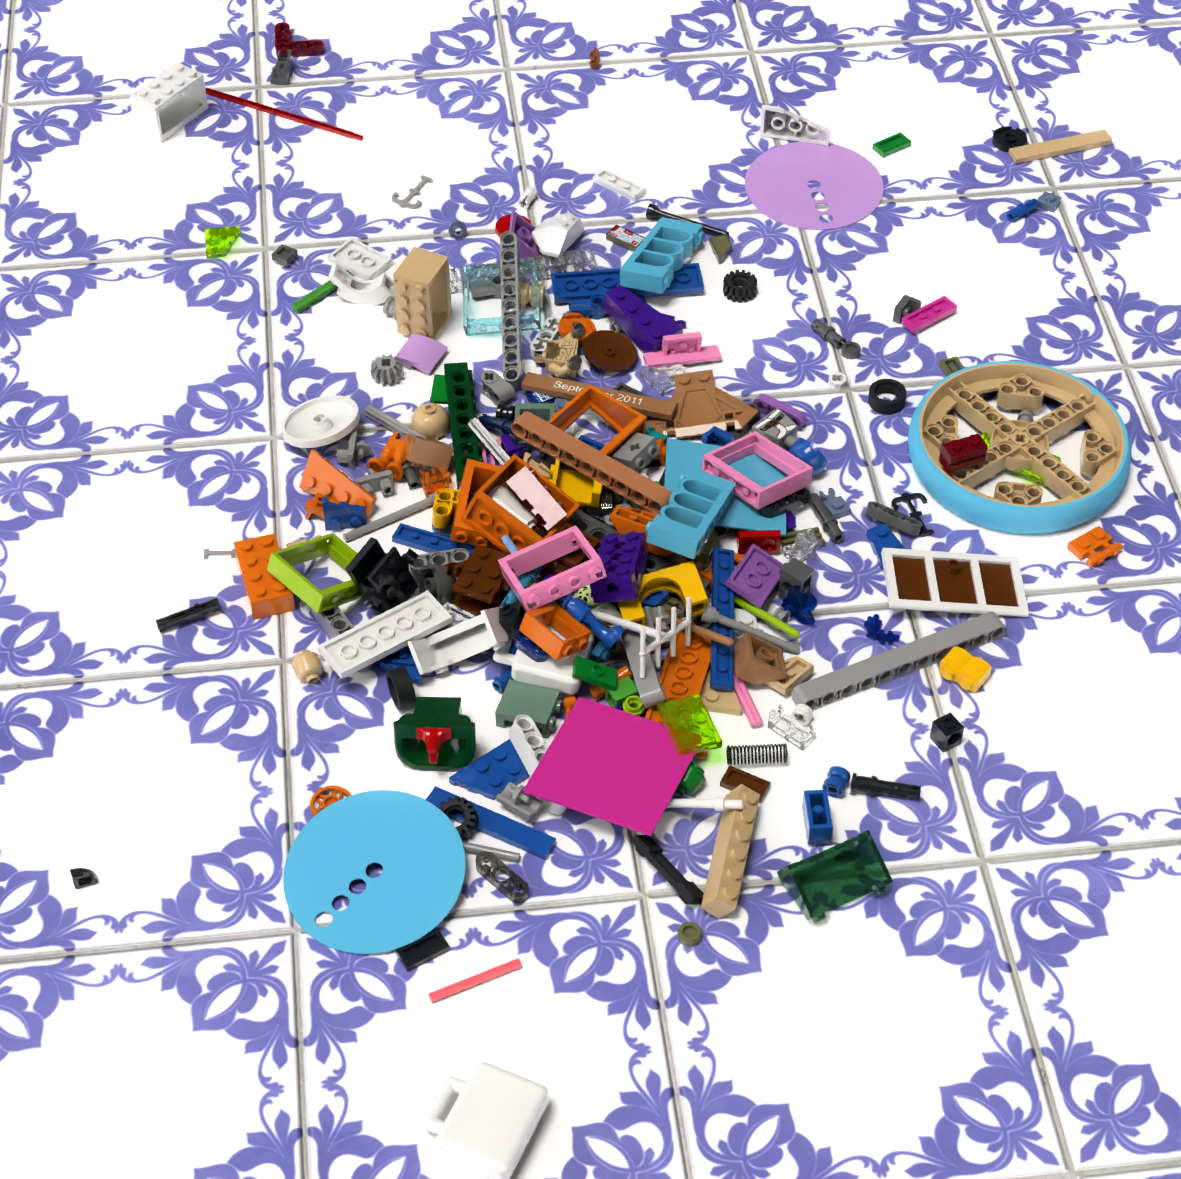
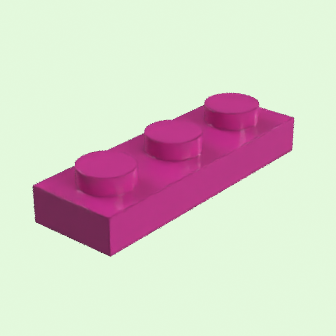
[901,296,957,334]

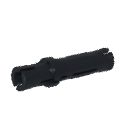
[155,597,221,633]

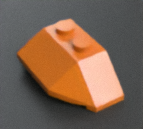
[610,505,675,557]

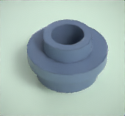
[448,221,467,239]

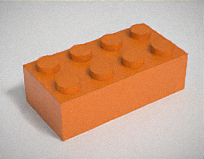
[234,533,295,620]

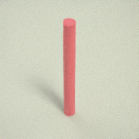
[428,958,522,1003]

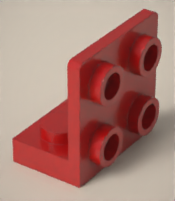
[735,529,781,554]

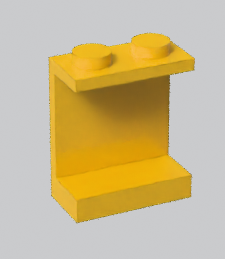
[548,459,602,508]

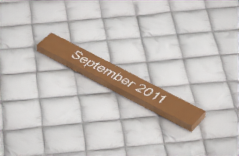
[521,372,677,421]

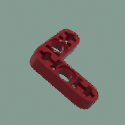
[275,22,325,58]

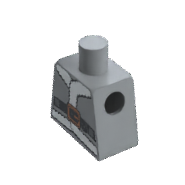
[751,408,798,449]

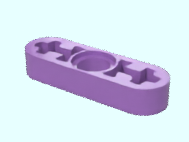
[753,393,807,430]

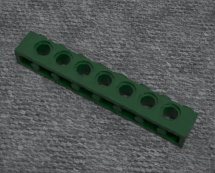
[444,362,483,490]

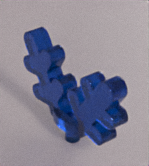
[864,614,900,645]

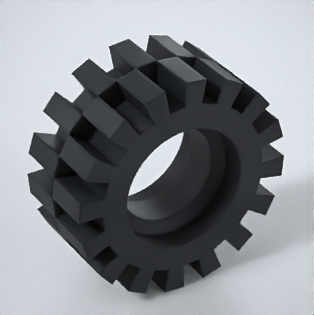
[723,269,757,303]
[437,796,478,840]

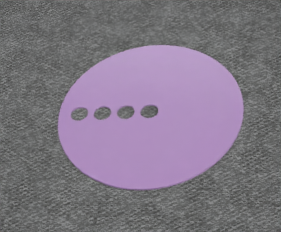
[745,142,884,230]

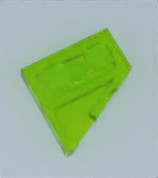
[205,226,241,258]

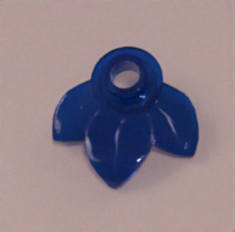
[781,585,818,625]

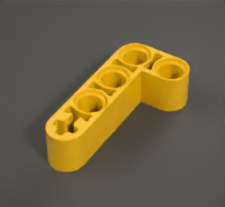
[432,488,476,529]

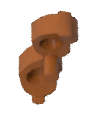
[589,48,600,69]

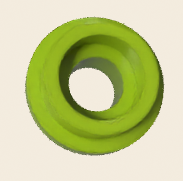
[623,695,645,716]

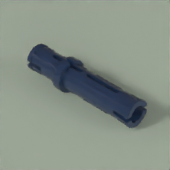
[478,414,516,436]

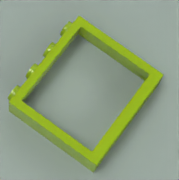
[267,533,362,613]

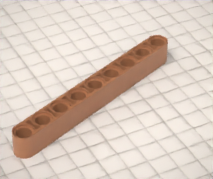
[511,411,672,515]

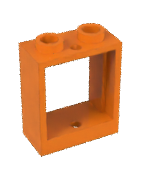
[519,602,591,661]

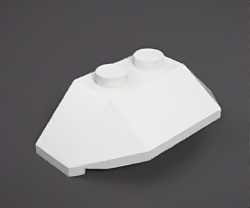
[531,213,584,258]

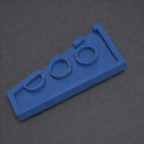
[866,523,906,571]

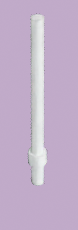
[667,797,744,811]

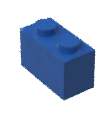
[802,790,833,845]

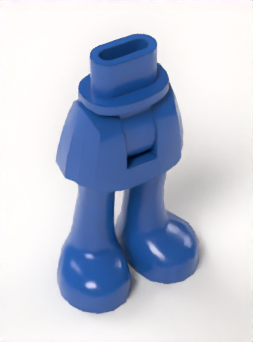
[558,593,625,650]

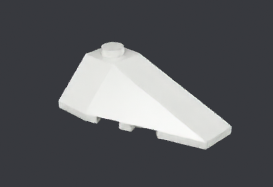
[760,105,830,146]

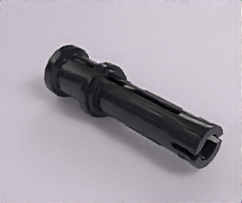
[850,772,921,800]

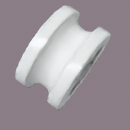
[828,372,846,391]
[791,704,814,726]

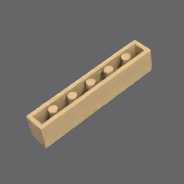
[701,784,760,919]

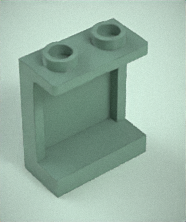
[495,679,563,737]

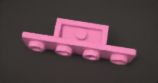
[643,332,722,368]

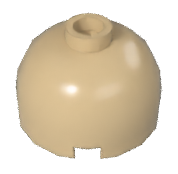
[411,403,450,441]

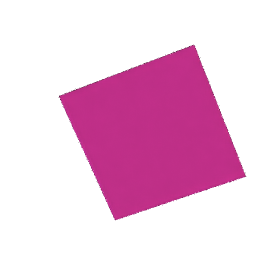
[523,697,704,836]

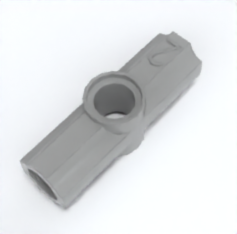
[469,273,527,299]

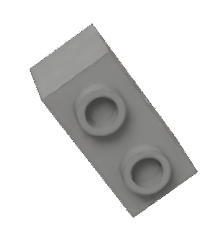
[612,432,660,473]

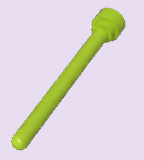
[734,593,800,638]

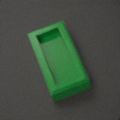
[872,132,911,158]

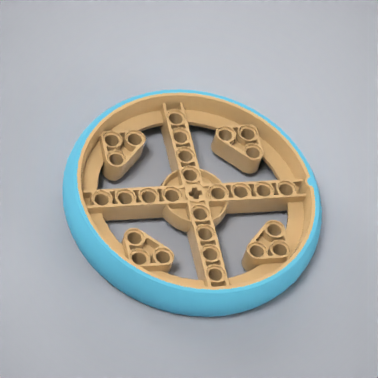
[908,361,1131,534]

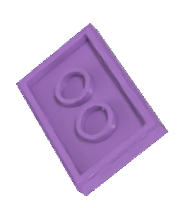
[724,544,783,609]

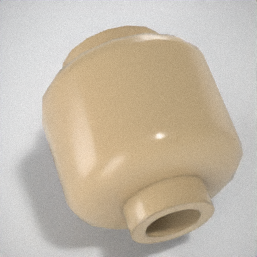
[292,650,324,684]

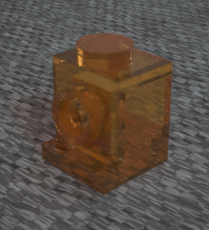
[419,467,452,498]

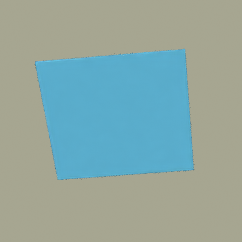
[664,438,786,536]

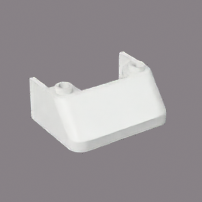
[407,606,509,675]

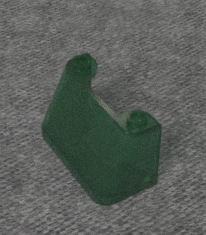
[776,830,893,923]

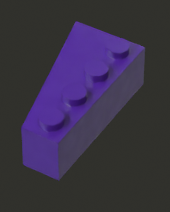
[602,285,683,353]

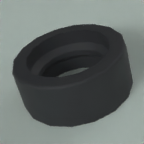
[868,378,906,415]
[386,666,416,710]

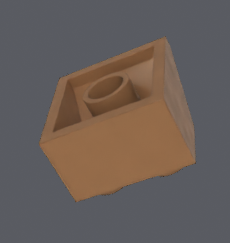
[405,433,454,473]
[733,631,787,685]

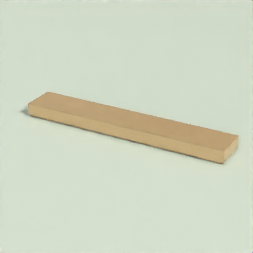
[1008,129,1113,164]

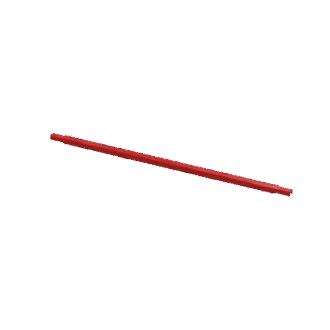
[205,88,363,141]

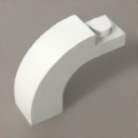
[328,263,395,305]

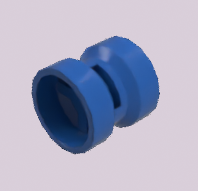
[822,766,851,798]

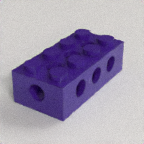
[589,532,649,603]

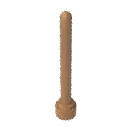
[664,608,734,646]

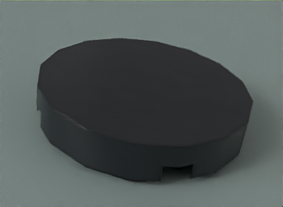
[992,126,1027,152]

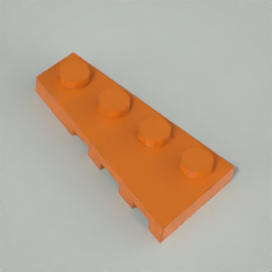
[299,450,377,518]

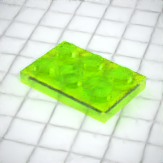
[657,694,722,756]

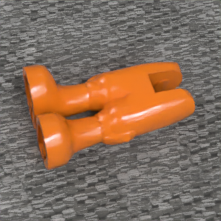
[366,432,407,482]

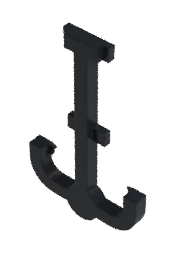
[891,493,934,537]

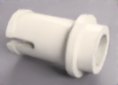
[518,186,538,209]

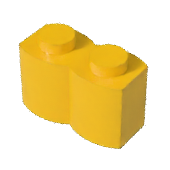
[939,646,992,692]

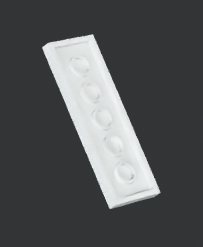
[318,590,452,679]

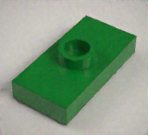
[572,656,617,691]

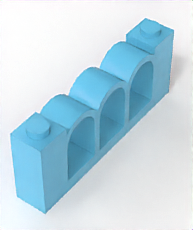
[620,217,705,294]
[645,467,736,559]

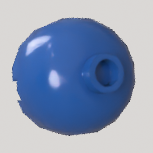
[788,438,828,477]

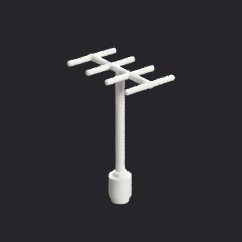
[560,596,692,678]

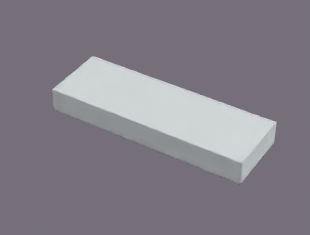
[593,168,646,202]

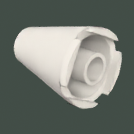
[487,485,537,532]

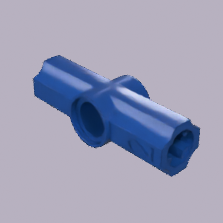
[569,294,608,320]

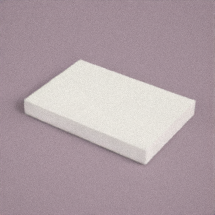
[327,237,394,280]

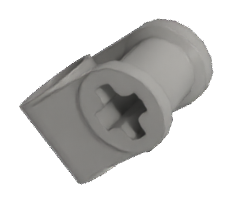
[481,370,515,406]

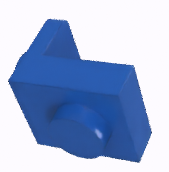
[701,426,735,446]

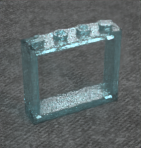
[462,259,542,336]

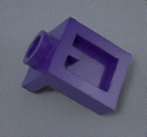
[500,433,527,460]

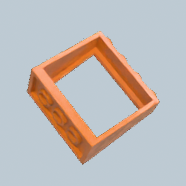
[547,384,647,458]
[461,454,580,554]
[450,459,548,552]

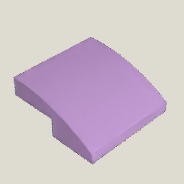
[396,333,448,376]

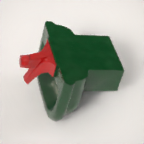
[393,697,476,771]

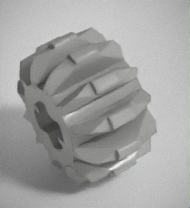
[370,354,403,386]

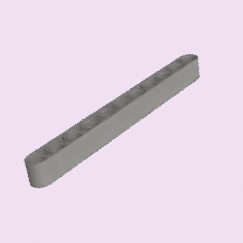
[791,612,1007,710]

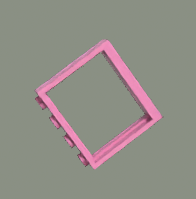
[701,431,813,510]
[498,525,607,612]

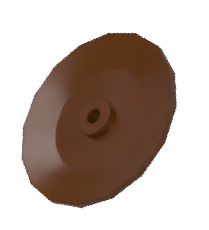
[582,330,637,372]

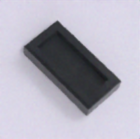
[396,929,450,972]

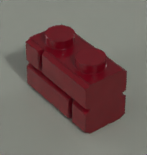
[939,434,988,473]

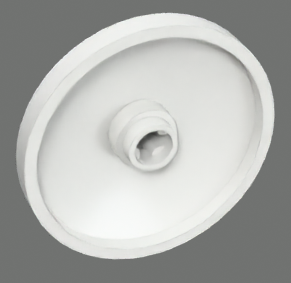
[281,395,360,448]

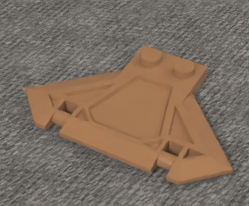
[646,369,759,441]

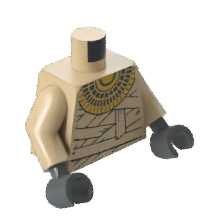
[534,322,585,378]

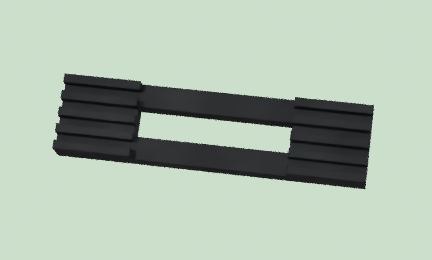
[631,835,704,905]

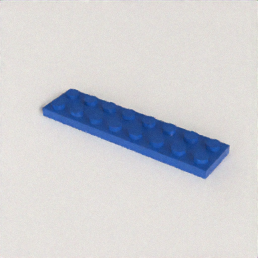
[551,263,704,304]

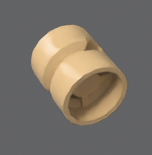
[521,282,545,309]

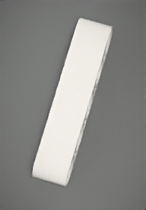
[509,715,567,815]

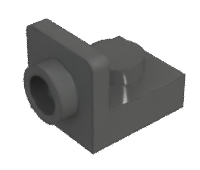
[892,295,922,324]

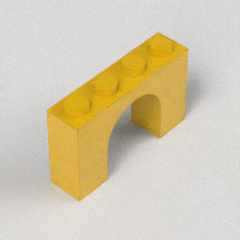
[615,561,709,626]

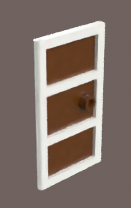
[881,548,1029,617]

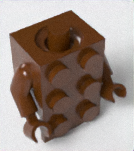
[446,545,513,618]

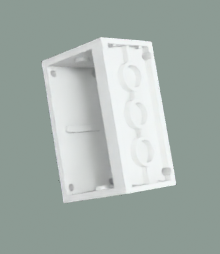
[129,62,208,143]

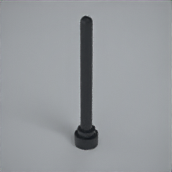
[646,203,729,237]

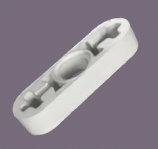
[530,316,560,358]

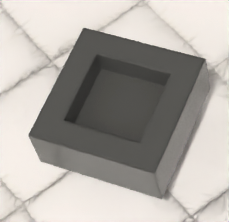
[271,244,298,266]

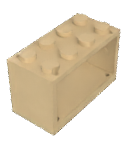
[393,247,452,339]

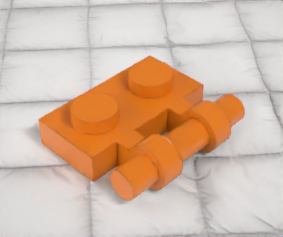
[1067,526,1123,567]

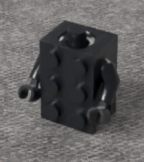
[345,537,419,613]

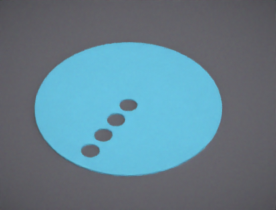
[283,790,466,954]

